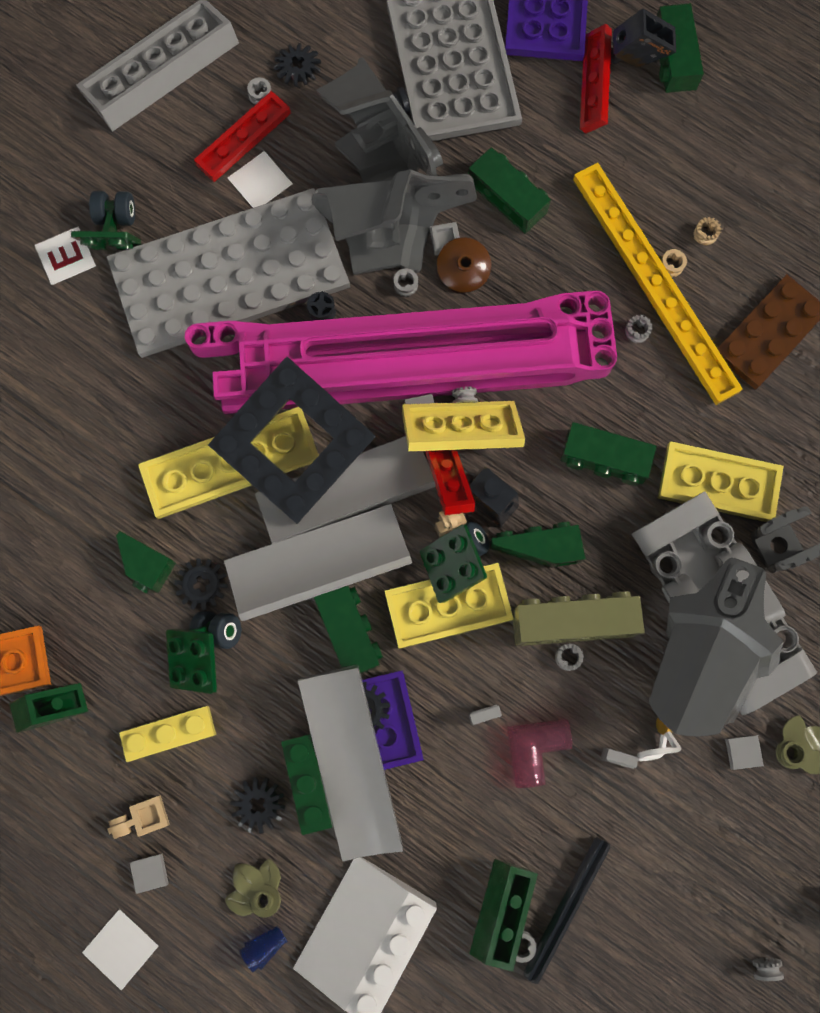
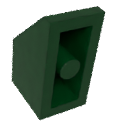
[116,531,176,593]
[9,683,88,733]

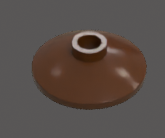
[437,237,491,293]

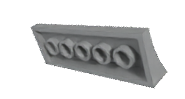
[76,0,239,132]
[254,436,436,544]
[224,504,412,621]
[298,664,403,862]

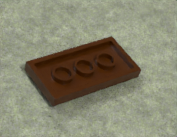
[718,274,820,390]

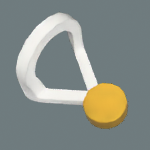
[637,718,681,761]

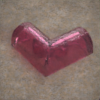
[507,719,572,788]

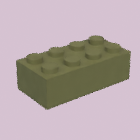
[512,591,645,647]

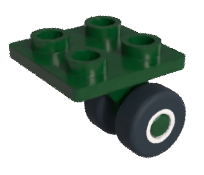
[71,191,141,250]
[420,522,490,603]
[166,611,242,694]

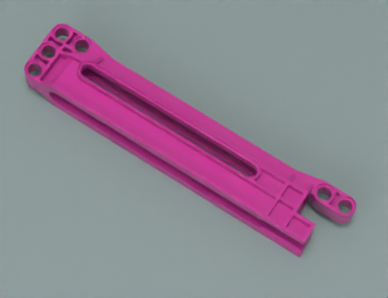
[184,291,617,414]

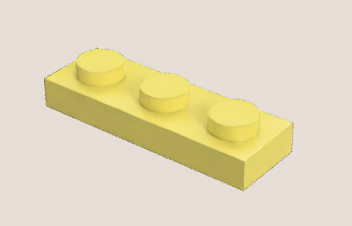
[119,706,216,762]

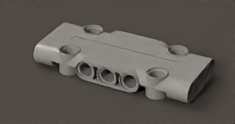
[632,491,817,715]

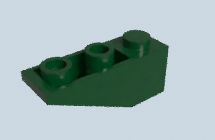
[490,522,585,568]

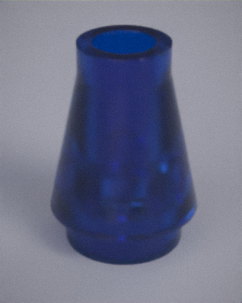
[239,925,288,973]

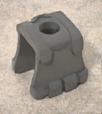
[751,506,820,573]

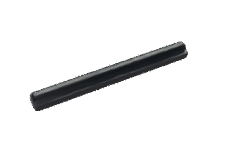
[523,837,611,984]

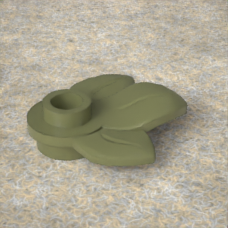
[776,715,820,774]
[225,859,281,918]

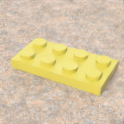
[402,401,525,451]
[658,441,784,522]
[385,563,514,649]

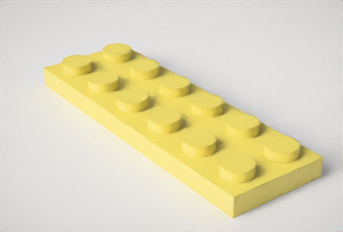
[138,407,319,519]

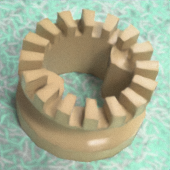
[693,217,721,246]
[661,249,687,278]

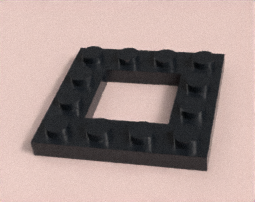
[208,356,376,524]

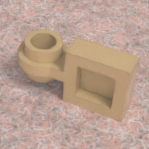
[435,511,467,538]
[107,795,170,839]

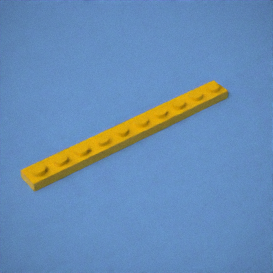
[573,162,743,405]

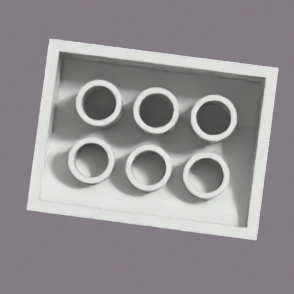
[293,857,437,1013]

